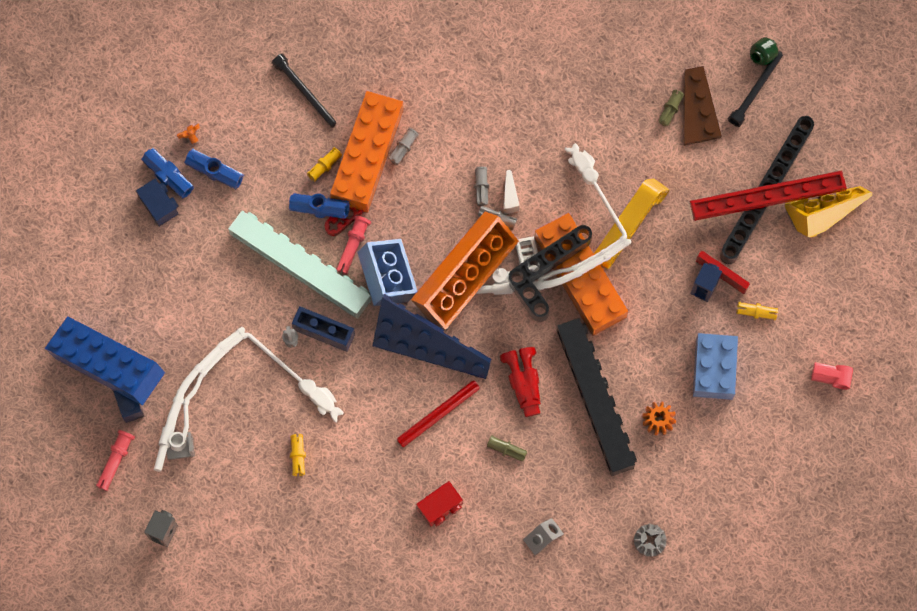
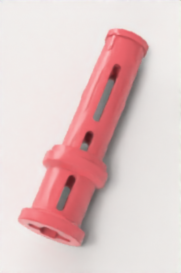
[336,216,371,275]
[96,430,135,491]

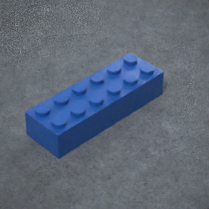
[45,316,165,406]

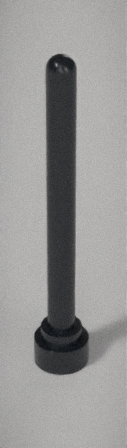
[727,51,783,127]
[271,53,336,127]

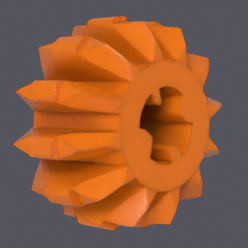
[642,401,676,436]

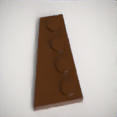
[684,66,722,146]

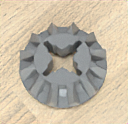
[634,523,667,556]

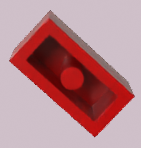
[416,481,463,527]

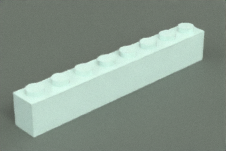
[228,211,371,319]

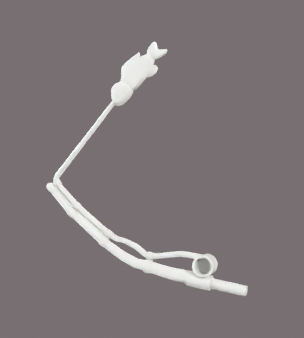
[476,143,631,295]
[154,327,343,472]

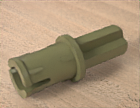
[659,90,684,126]
[487,435,527,461]

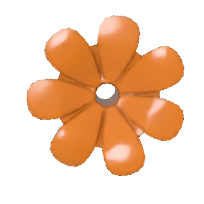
[177,124,200,144]

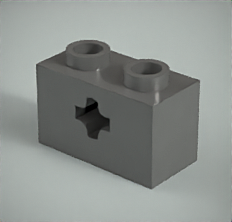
[144,510,178,548]

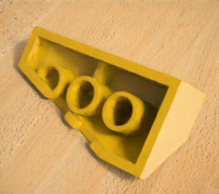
[785,186,872,238]

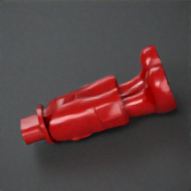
[500,347,541,417]

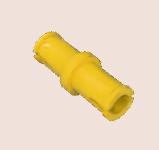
[306,147,342,182]
[736,302,778,320]
[290,434,306,476]

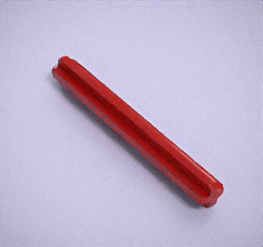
[397,380,480,447]

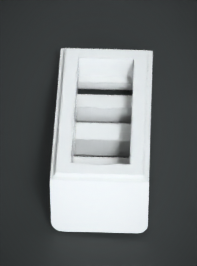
[503,170,519,214]
[516,236,539,272]

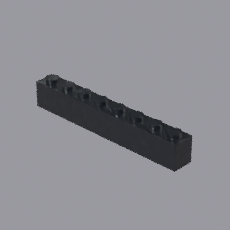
[556,318,637,477]

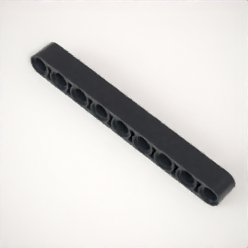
[720,116,814,264]

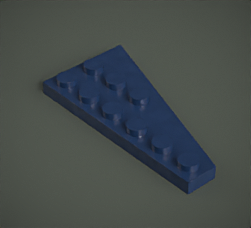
[372,294,492,379]

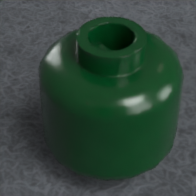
[750,37,778,66]

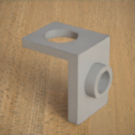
[167,432,195,460]
[523,518,564,555]

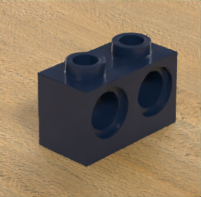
[690,263,722,302]

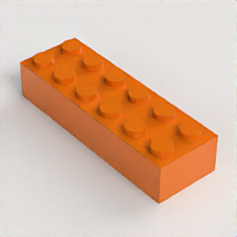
[330,91,403,213]
[411,212,519,330]
[534,213,628,336]

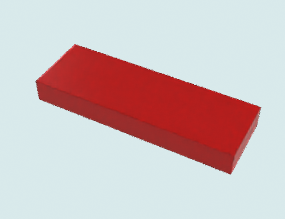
[696,250,750,294]

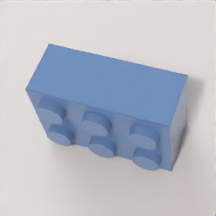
[357,239,418,306]
[693,333,738,400]

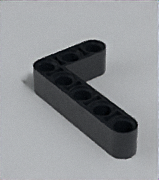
[509,225,592,322]

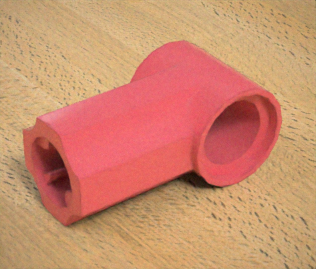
[811,362,853,390]

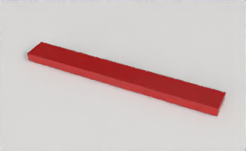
[689,171,847,221]

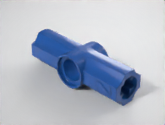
[141,148,194,199]
[184,149,244,190]
[289,193,350,219]

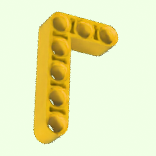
[594,178,670,269]

